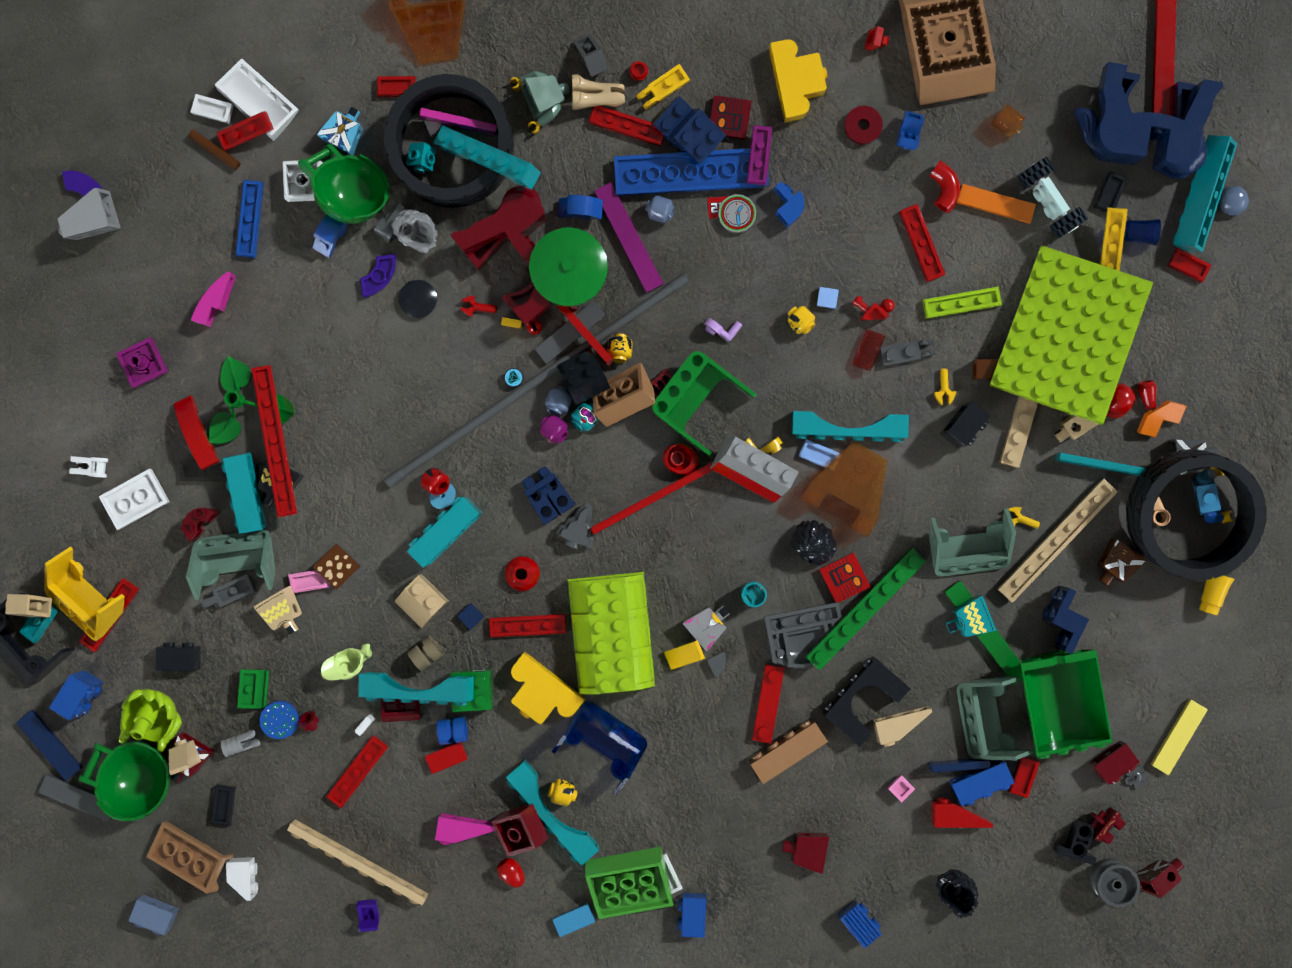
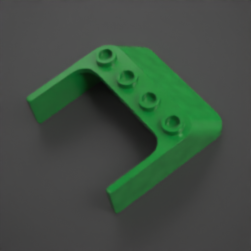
[652,351,757,456]

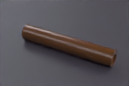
[188,129,241,170]

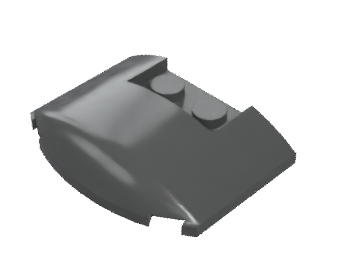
[764,602,847,668]

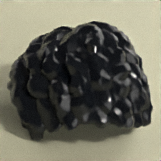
[791,520,837,566]
[936,869,979,918]

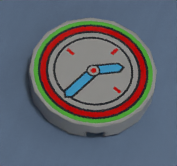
[718,194,756,233]

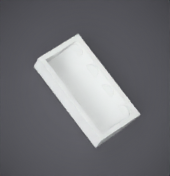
[215,59,299,141]

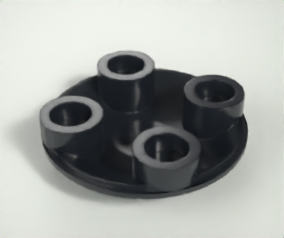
[399,280,438,319]

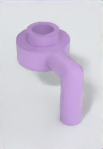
[704,318,742,342]

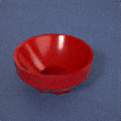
[505,556,540,591]

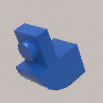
[896,111,924,150]
[774,182,805,229]
[558,195,603,220]
[312,215,348,258]

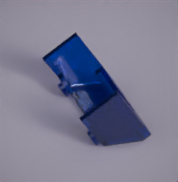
[552,701,647,795]

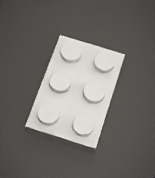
[99,469,170,530]

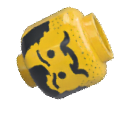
[787,306,815,335]
[607,333,633,363]
[548,779,577,807]

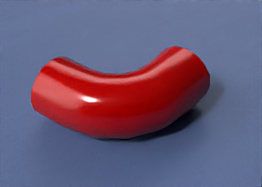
[929,160,960,213]

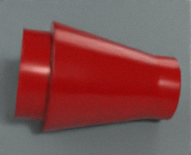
[1137,380,1157,409]

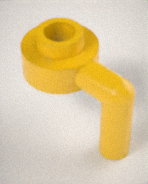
[744,436,783,455]

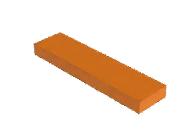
[957,184,1036,224]

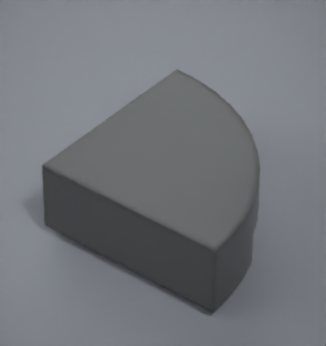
[707,651,726,677]

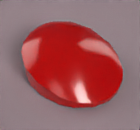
[662,443,698,475]

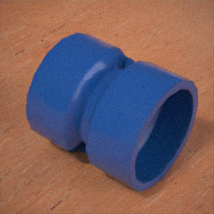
[437,717,468,745]

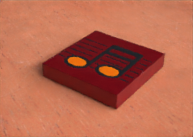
[710,95,752,140]

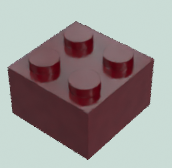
[492,803,549,857]

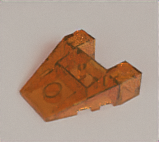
[388,0,466,64]
[799,441,888,537]

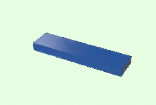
[235,180,264,258]

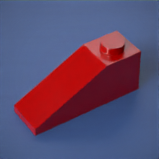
[931,797,993,828]

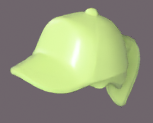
[321,644,372,680]

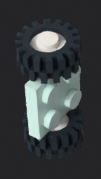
[1017,156,1088,239]

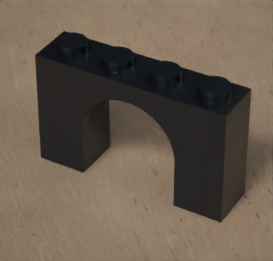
[823,656,910,747]

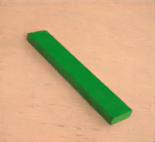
[944,580,1022,685]

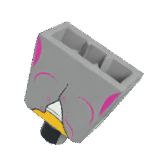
[682,605,730,651]

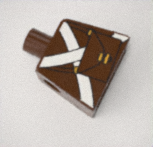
[1097,538,1146,586]

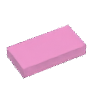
[288,570,330,593]

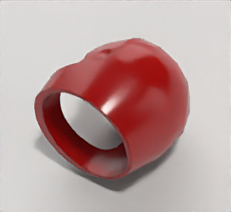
[1106,383,1136,418]

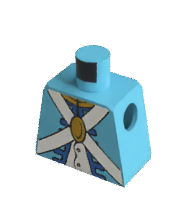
[317,106,363,156]

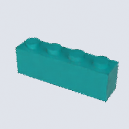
[222,452,267,534]

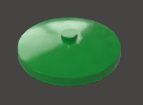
[529,227,608,307]

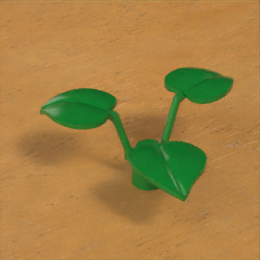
[208,356,295,444]

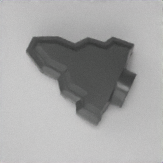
[555,503,593,550]

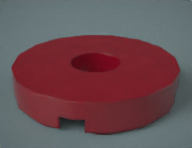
[844,105,883,145]

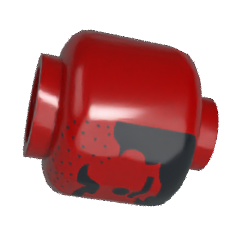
[421,468,450,496]

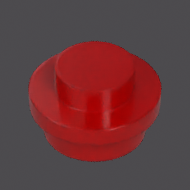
[629,61,648,81]

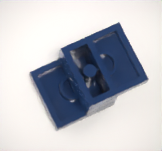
[652,95,726,164]
[1042,586,1089,654]

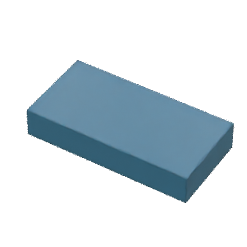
[552,903,595,937]

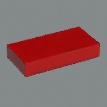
[377,76,416,97]
[1167,248,1212,283]
[425,742,468,774]
[1008,757,1040,799]

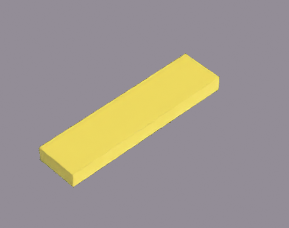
[1150,699,1208,775]

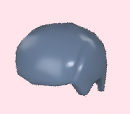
[1219,186,1249,216]

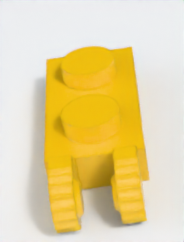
[636,64,690,110]

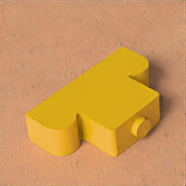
[769,40,827,123]
[511,652,585,724]

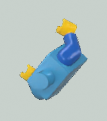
[1192,467,1234,524]

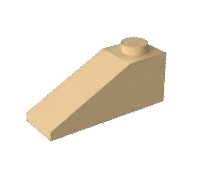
[872,706,932,747]

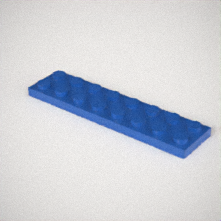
[614,148,769,196]

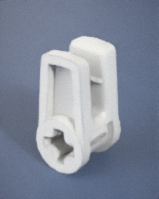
[69,456,108,478]

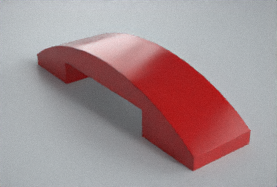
[174,395,220,470]

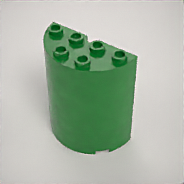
[1019,649,1113,759]

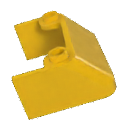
[44,546,125,641]

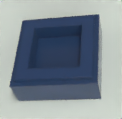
[457,603,484,630]

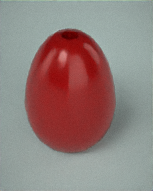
[497,857,525,888]

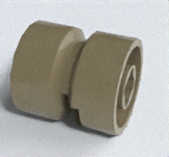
[407,635,444,672]

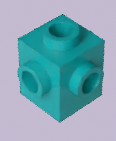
[406,142,437,174]

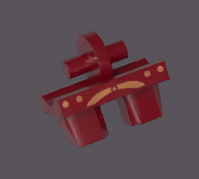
[1090,807,1126,845]

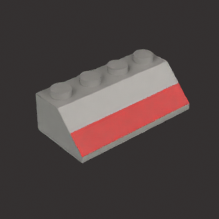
[710,434,799,503]

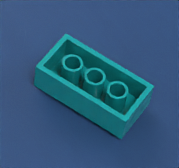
[407,497,484,568]

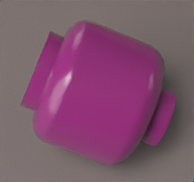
[540,415,569,443]

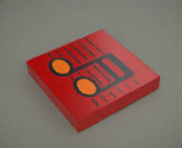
[819,552,871,602]

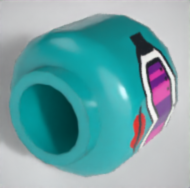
[571,403,599,432]

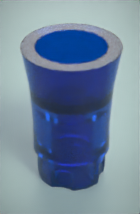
[1124,219,1161,246]

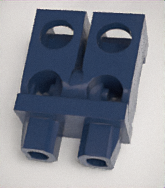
[522,466,576,525]

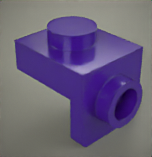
[356,899,380,932]

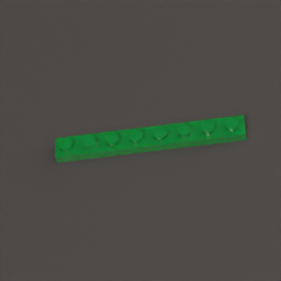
[805,548,926,671]

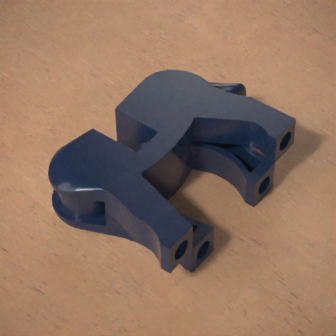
[1073,62,1223,179]

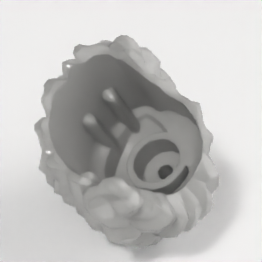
[391,210,438,253]

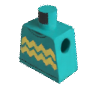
[946,595,996,637]

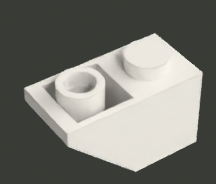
[226,857,258,901]

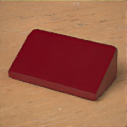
[380,699,421,722]

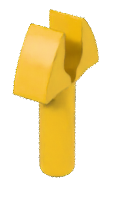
[934,368,956,405]
[1008,507,1040,529]

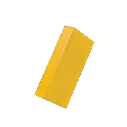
[664,640,705,670]

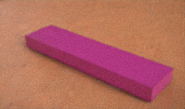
[420,108,497,136]

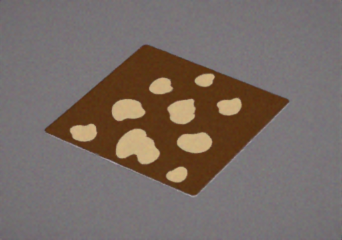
[313,544,360,590]

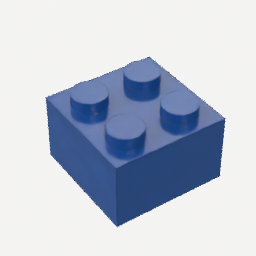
[49,670,104,720]

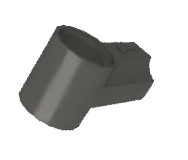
[374,202,407,243]

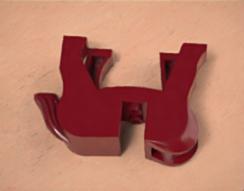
[450,186,579,327]

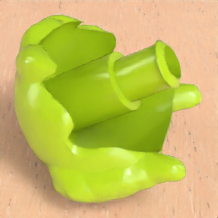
[119,689,182,752]

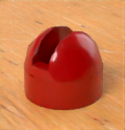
[527,320,542,335]

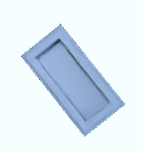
[798,439,841,471]

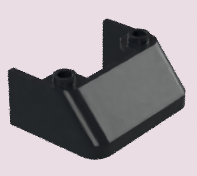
[0,593,75,685]

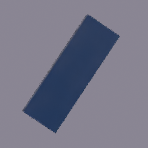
[928,758,990,773]

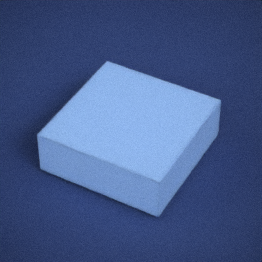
[816,287,839,309]

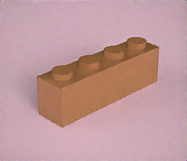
[749,720,828,784]

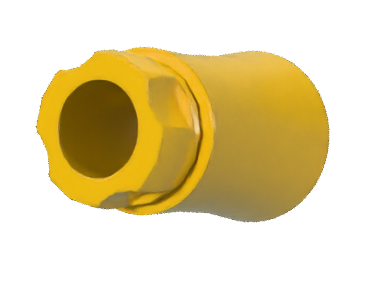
[1199,575,1234,615]

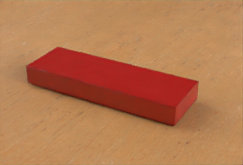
[217,111,274,151]

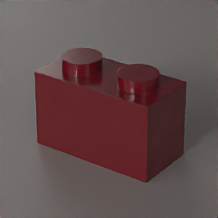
[1090,741,1140,785]

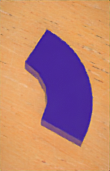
[62,171,103,197]
[360,254,396,298]

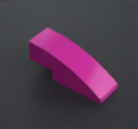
[191,272,236,327]

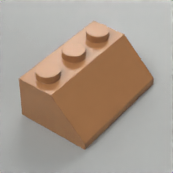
[593,363,655,427]

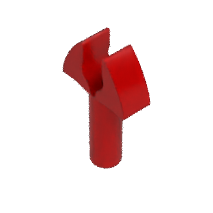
[460,295,497,317]

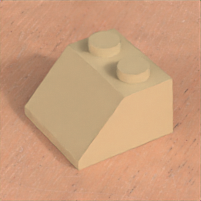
[394,574,449,628]

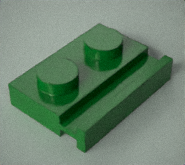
[237,669,269,709]

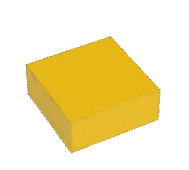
[501,317,523,329]

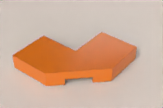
[1137,400,1187,437]

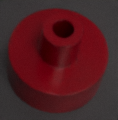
[298,711,319,731]

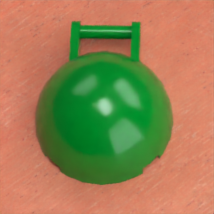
[298,143,389,224]
[78,742,171,821]

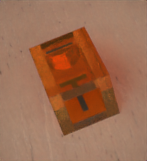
[992,104,1025,138]

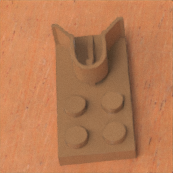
[147,821,234,894]

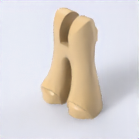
[572,74,625,110]

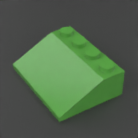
[585,847,674,919]

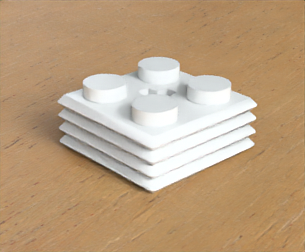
[283,160,323,202]

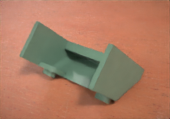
[929,508,1016,576]
[186,530,275,600]
[957,676,1034,760]

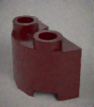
[181,508,220,542]

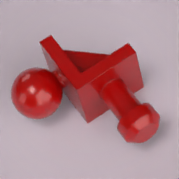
[852,296,895,321]

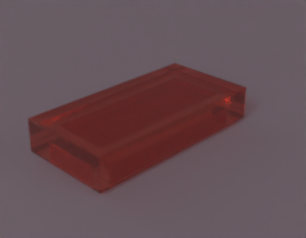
[852,329,885,372]

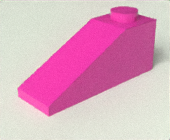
[435,813,495,845]

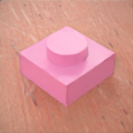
[887,774,915,803]

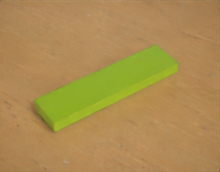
[922,286,1002,319]

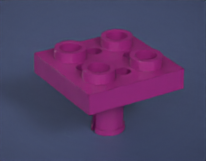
[116,337,169,389]

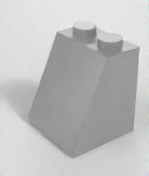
[57,188,121,240]

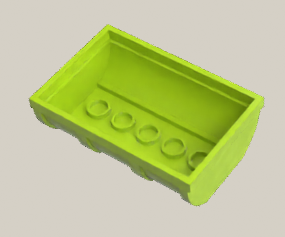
[568,572,655,694]

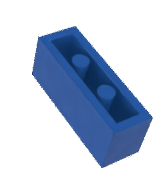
[948,760,1014,806]

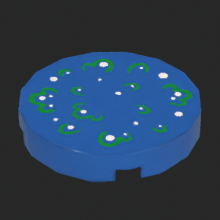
[259,700,299,739]

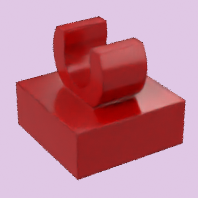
[864,26,889,51]

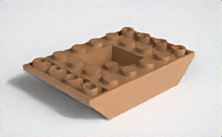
[899,0,996,106]

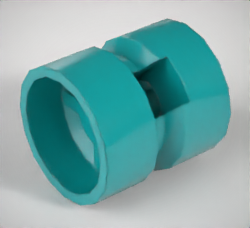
[740,581,767,607]

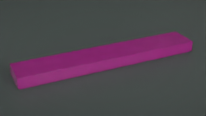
[594,182,663,293]

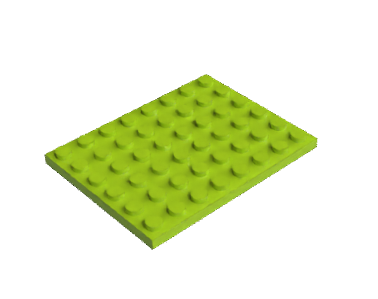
[989,245,1153,425]

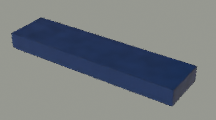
[16,709,83,781]

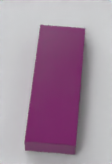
[747,125,772,186]

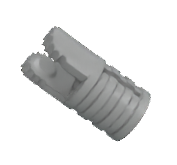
[221,730,260,757]

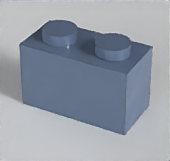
[129,894,179,935]

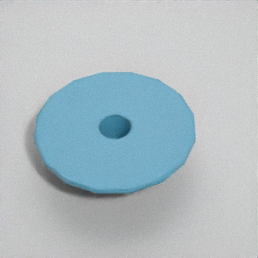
[429,484,456,509]

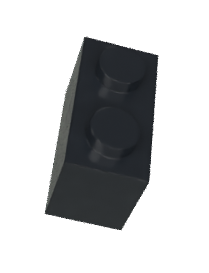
[156,642,201,671]

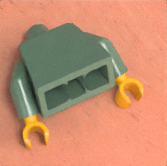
[510,71,570,134]

